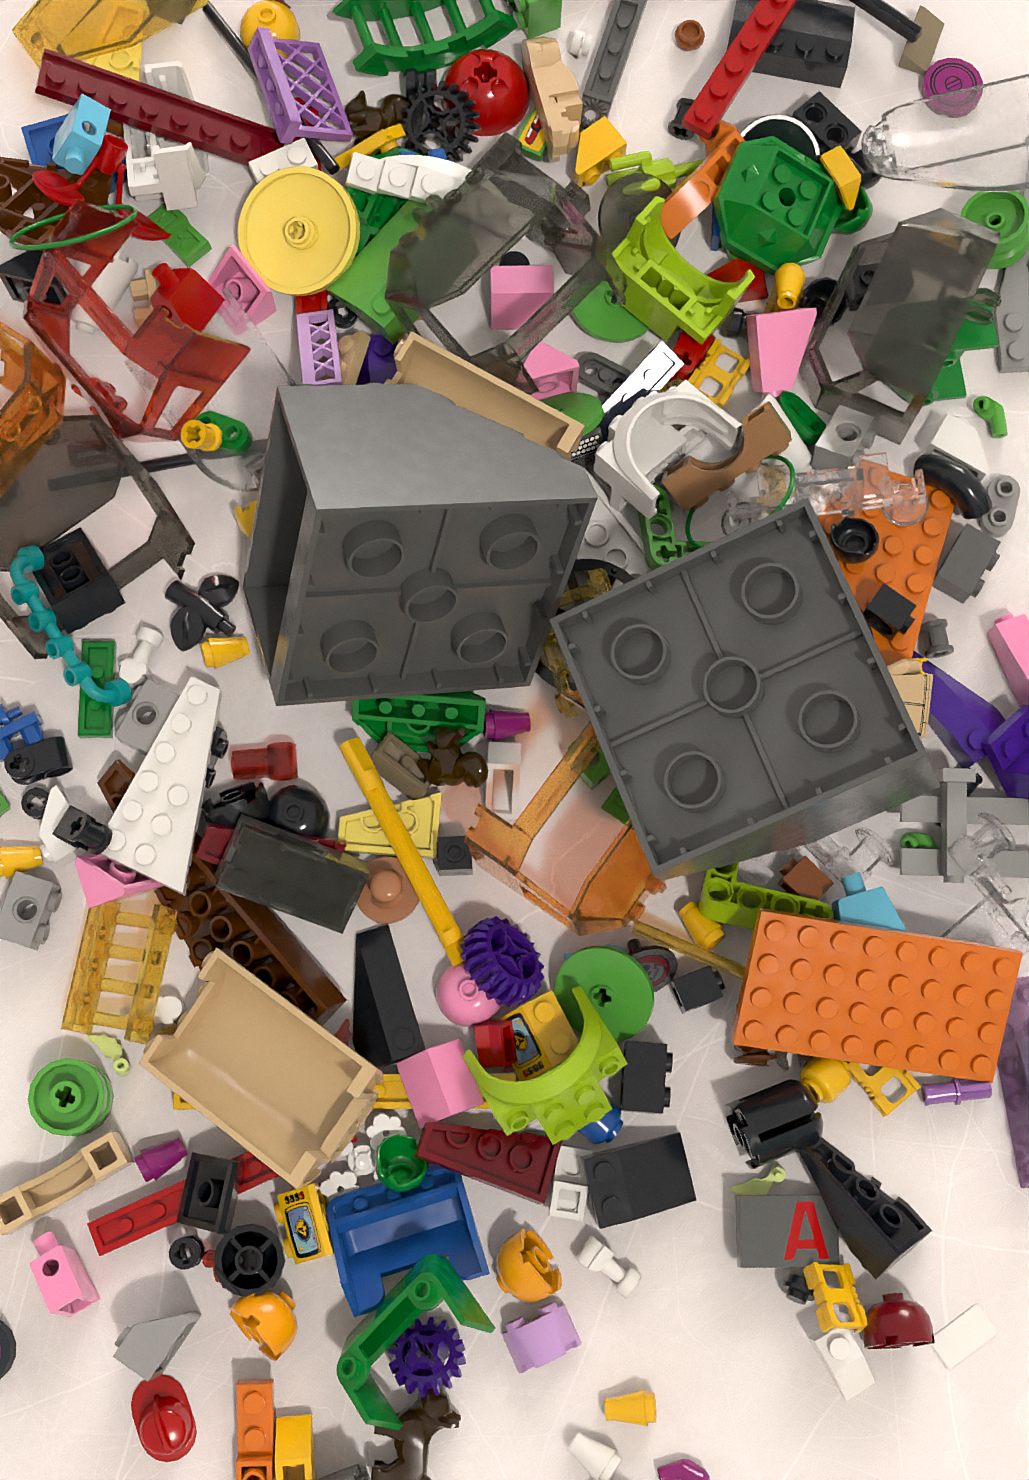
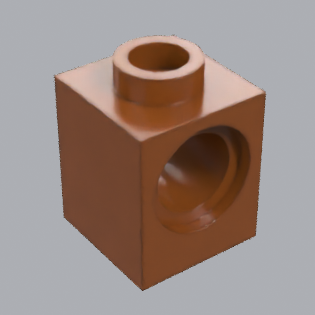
[777,856,834,900]

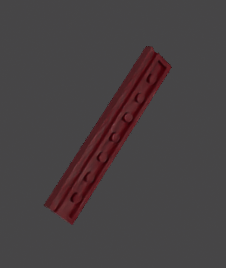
[35,48,284,166]

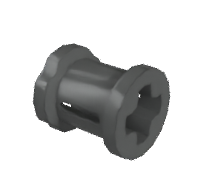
[920,619,954,659]

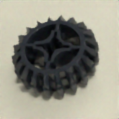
[399,81,482,162]

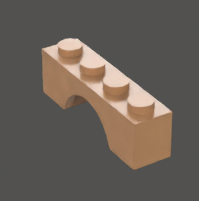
[662,401,792,512]

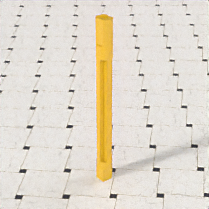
[339,737,465,967]

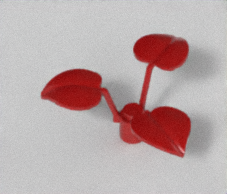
[32,134,172,241]

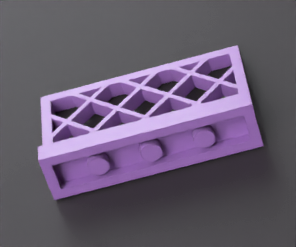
[248,27,353,144]

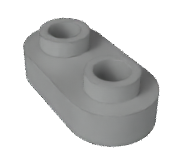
[979,475,1020,538]

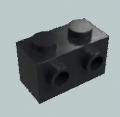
[620,1041,673,1114]

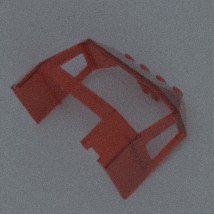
[23,199,251,443]

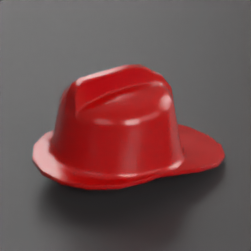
[131,1375,197,1462]

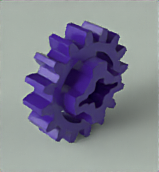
[388,1317,466,1398]

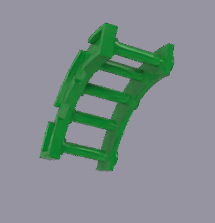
[333,0,518,76]

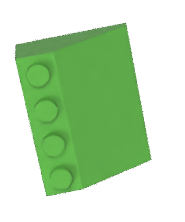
[326,200,479,345]

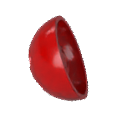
[441,49,530,136]

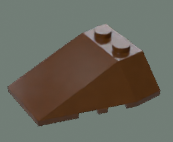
[0,157,113,259]

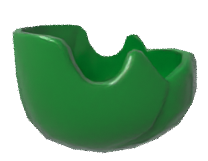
[833,186,873,235]
[374,1134,427,1192]

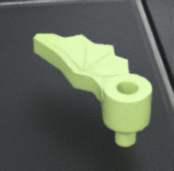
[88,1033,131,1076]
[731,1165,786,1195]

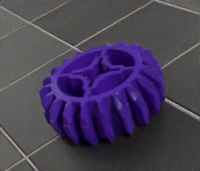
[460,916,544,1007]

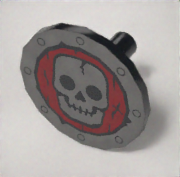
[627,939,678,992]

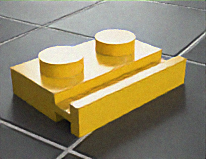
[334,124,406,170]

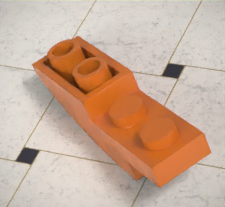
[661,129,745,241]
[236,1379,276,1480]

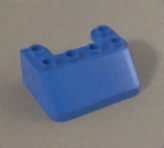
[326,1165,490,1317]

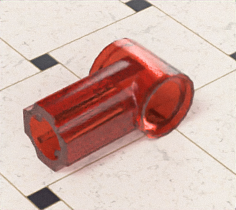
[231,742,298,781]

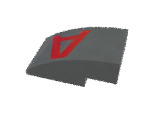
[735,1195,840,1268]

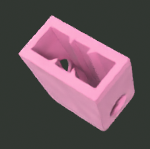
[30,1232,101,1317]

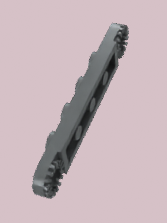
[580,0,648,130]

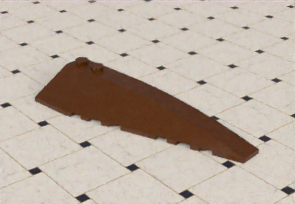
[97,759,347,1026]

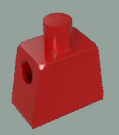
[150,263,225,342]

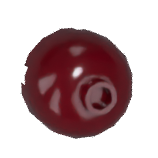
[863,1293,935,1349]

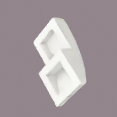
[549,1145,593,1221]

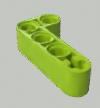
[698,863,834,930]

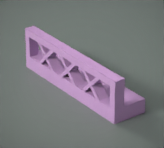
[296,309,343,386]

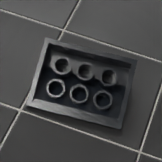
[727,0,856,88]

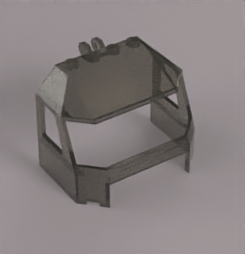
[384,168,627,395]
[798,208,1002,445]
[0,415,195,659]

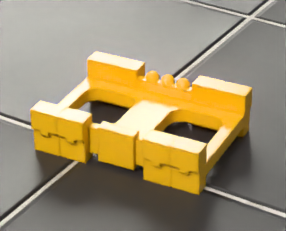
[688,338,750,409]
[847,1062,921,1117]
[803,1262,867,1332]

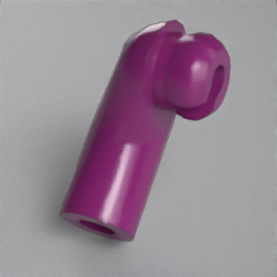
[657,1459,710,1480]

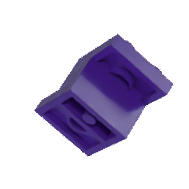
[981,705,1029,799]

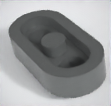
[578,352,631,397]

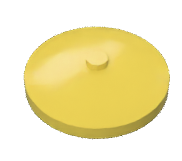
[238,166,360,296]

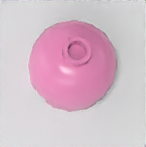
[437,962,500,1027]

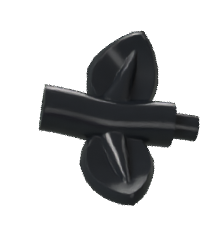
[165,575,239,652]

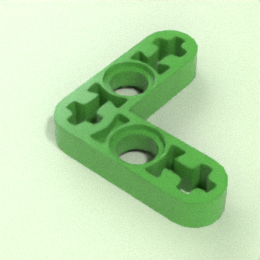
[637,485,712,571]

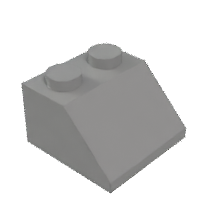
[113,1311,201,1382]

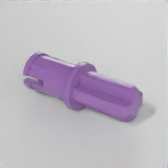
[921,1078,992,1106]

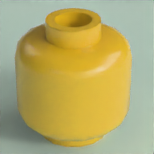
[800,1057,850,1104]

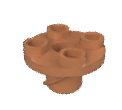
[355,857,419,924]

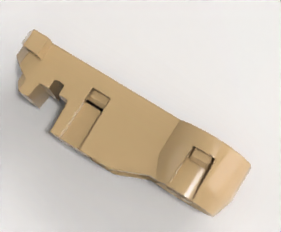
[521,36,583,163]

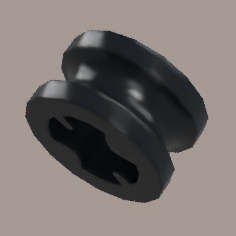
[329,298,358,329]
[21,788,49,820]

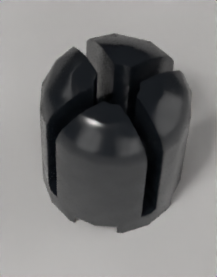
[725,1079,823,1169]

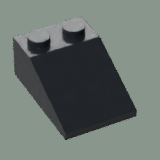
[32,527,126,634]
[581,1132,697,1229]

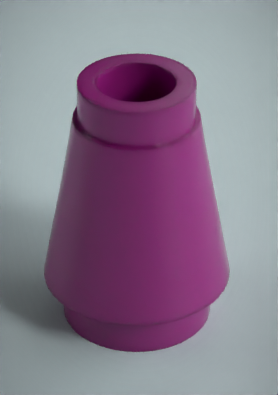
[482,709,531,741]
[134,1137,188,1182]

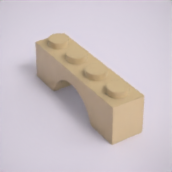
[0,1131,135,1235]

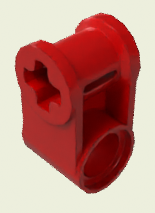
[669,330,716,386]

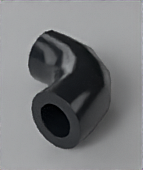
[913,455,992,519]

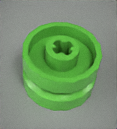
[960,187,1029,269]
[28,1058,114,1137]

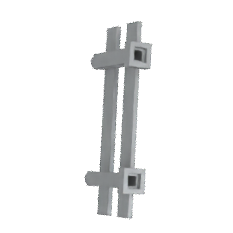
[900,768,1029,883]

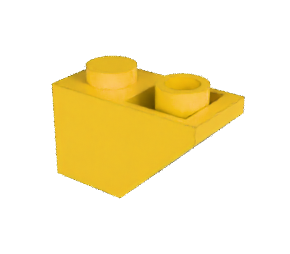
[574,116,627,191]
[275,1413,317,1480]

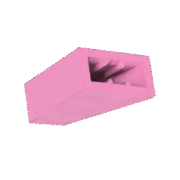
[746,308,817,397]

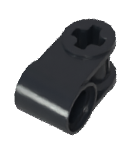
[4,736,73,785]
[52,805,113,855]

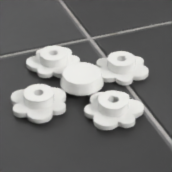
[320,1113,407,1204]

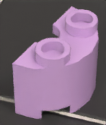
[501,1301,582,1373]

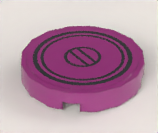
[922,58,983,117]

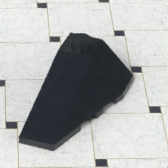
[352,925,426,1069]
[799,1137,933,1280]

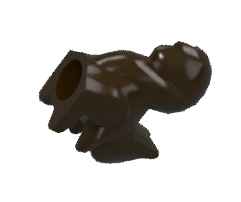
[344,90,412,146]
[416,726,489,788]

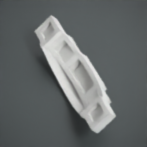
[345,152,532,242]

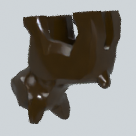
[371,1386,461,1480]

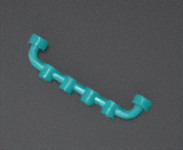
[10,545,132,707]

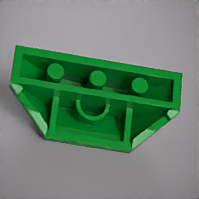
[352,691,486,753]

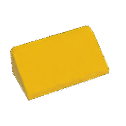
[820,146,861,211]

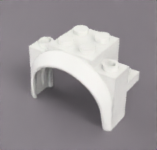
[123,61,209,211]
[594,380,742,519]

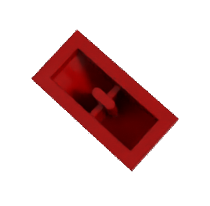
[707,258,769,303]

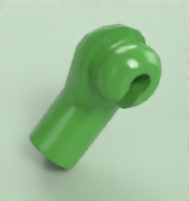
[973,396,1008,438]
[900,832,940,849]

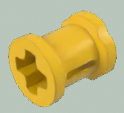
[181,420,222,452]

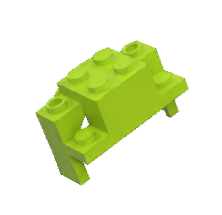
[604,196,755,345]
[462,986,627,1145]

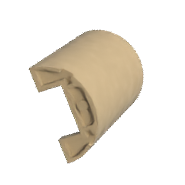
[384,331,585,462]
[139,948,383,1189]

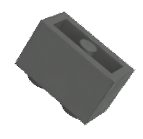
[932,523,1001,604]

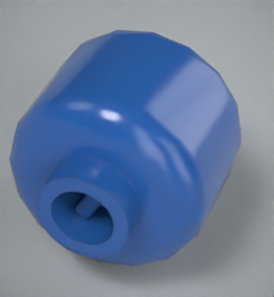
[577,1098,623,1144]

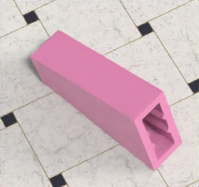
[987,613,1029,707]

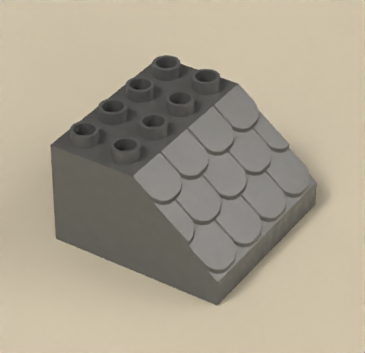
[243,383,598,706]
[549,497,940,881]

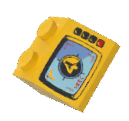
[500,990,579,1081]
[274,1182,334,1264]

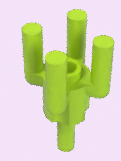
[606,151,706,214]

